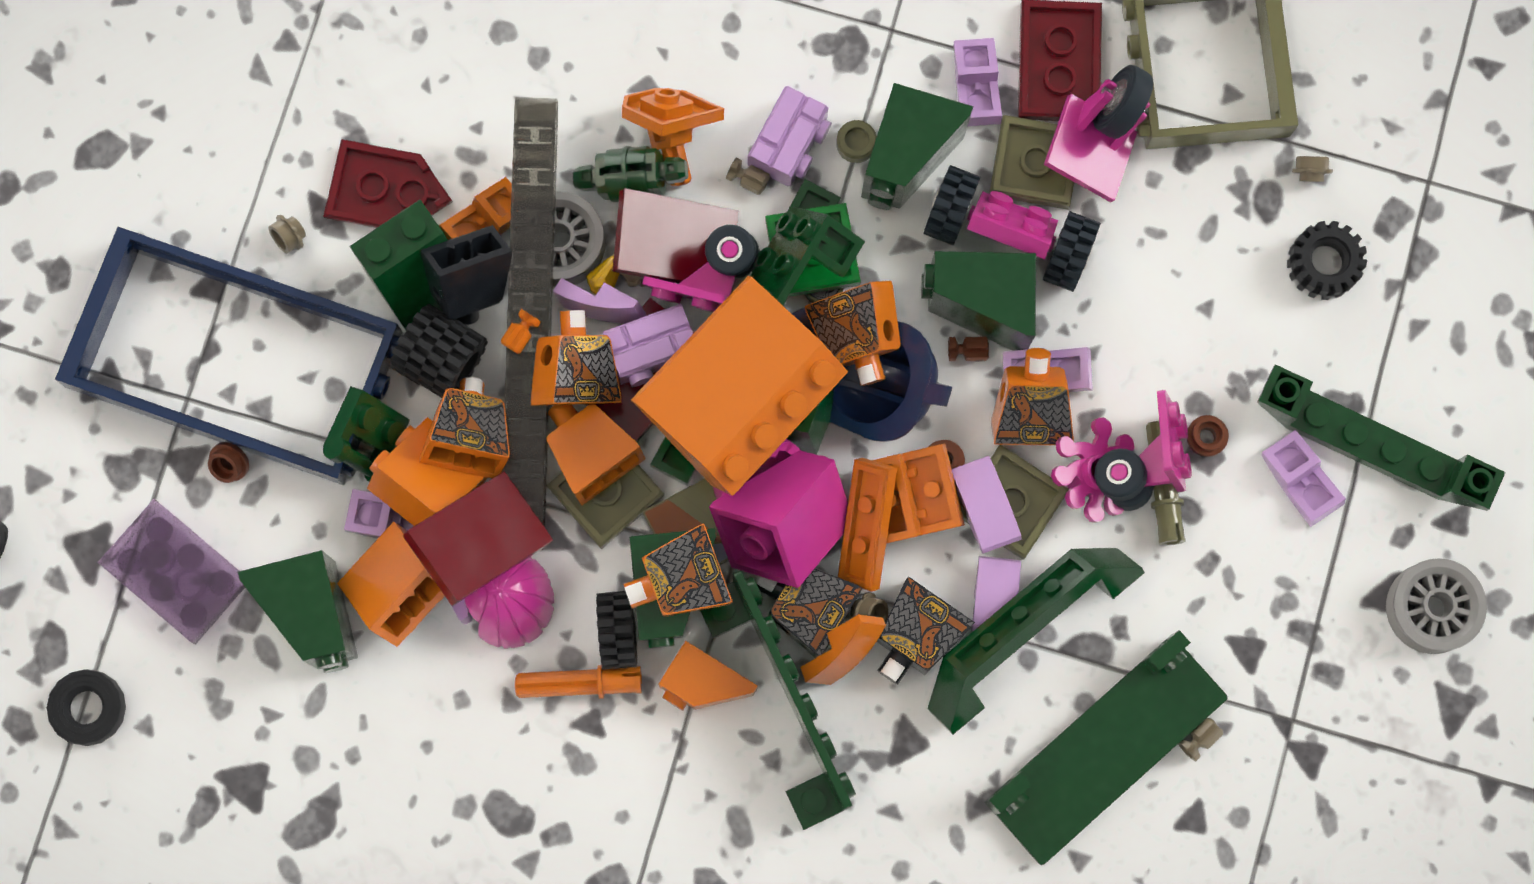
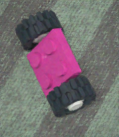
[923,165,1101,292]

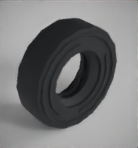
[46,669,126,746]

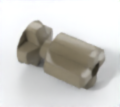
[726,157,770,195]
[1178,718,1223,762]

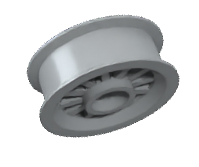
[513,191,606,287]
[1386,558,1487,654]

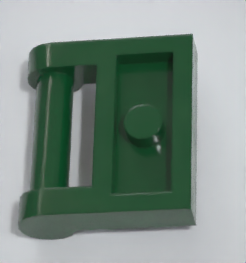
[323,386,410,482]

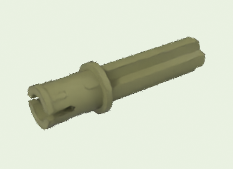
[1146,421,1186,545]

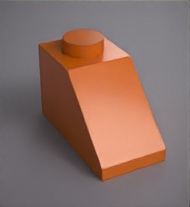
[658,641,758,711]

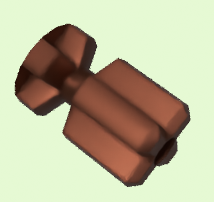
[948,336,989,361]

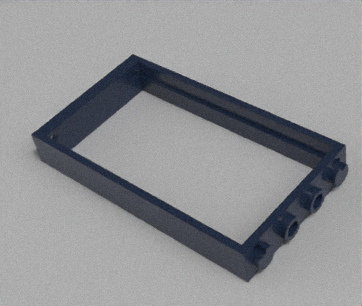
[55,226,403,485]

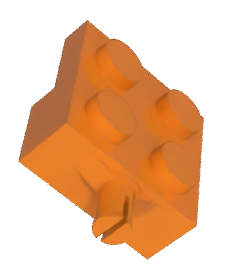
[873,443,965,544]

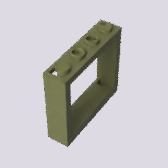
[1122,0,1298,150]

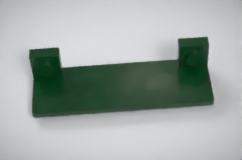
[750,207,865,305]
[700,570,856,830]
[984,630,1228,865]

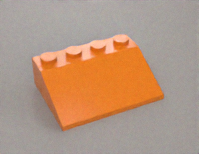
[631,276,848,496]

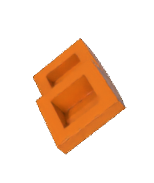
[439,177,527,240]
[800,614,886,685]

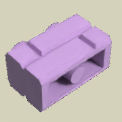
[747,86,832,187]
[603,304,693,387]

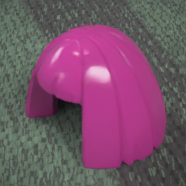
[465,557,554,649]

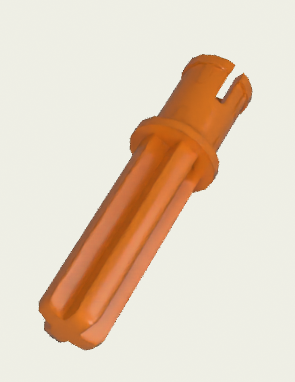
[515,665,642,699]

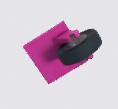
[1044,65,1153,203]

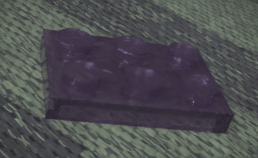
[97,499,245,645]

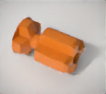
[500,309,541,354]

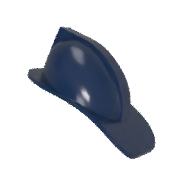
[792,308,953,442]

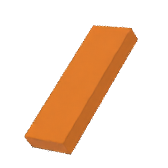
[838,458,897,592]

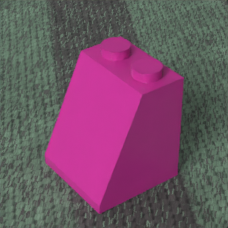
[709,450,848,588]

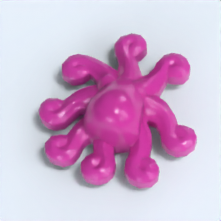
[1051,417,1135,523]

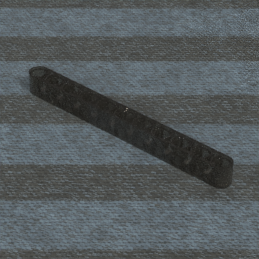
[502,97,558,551]

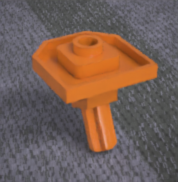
[622,88,725,187]

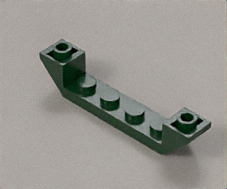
[1257,364,1506,511]
[927,548,1145,735]

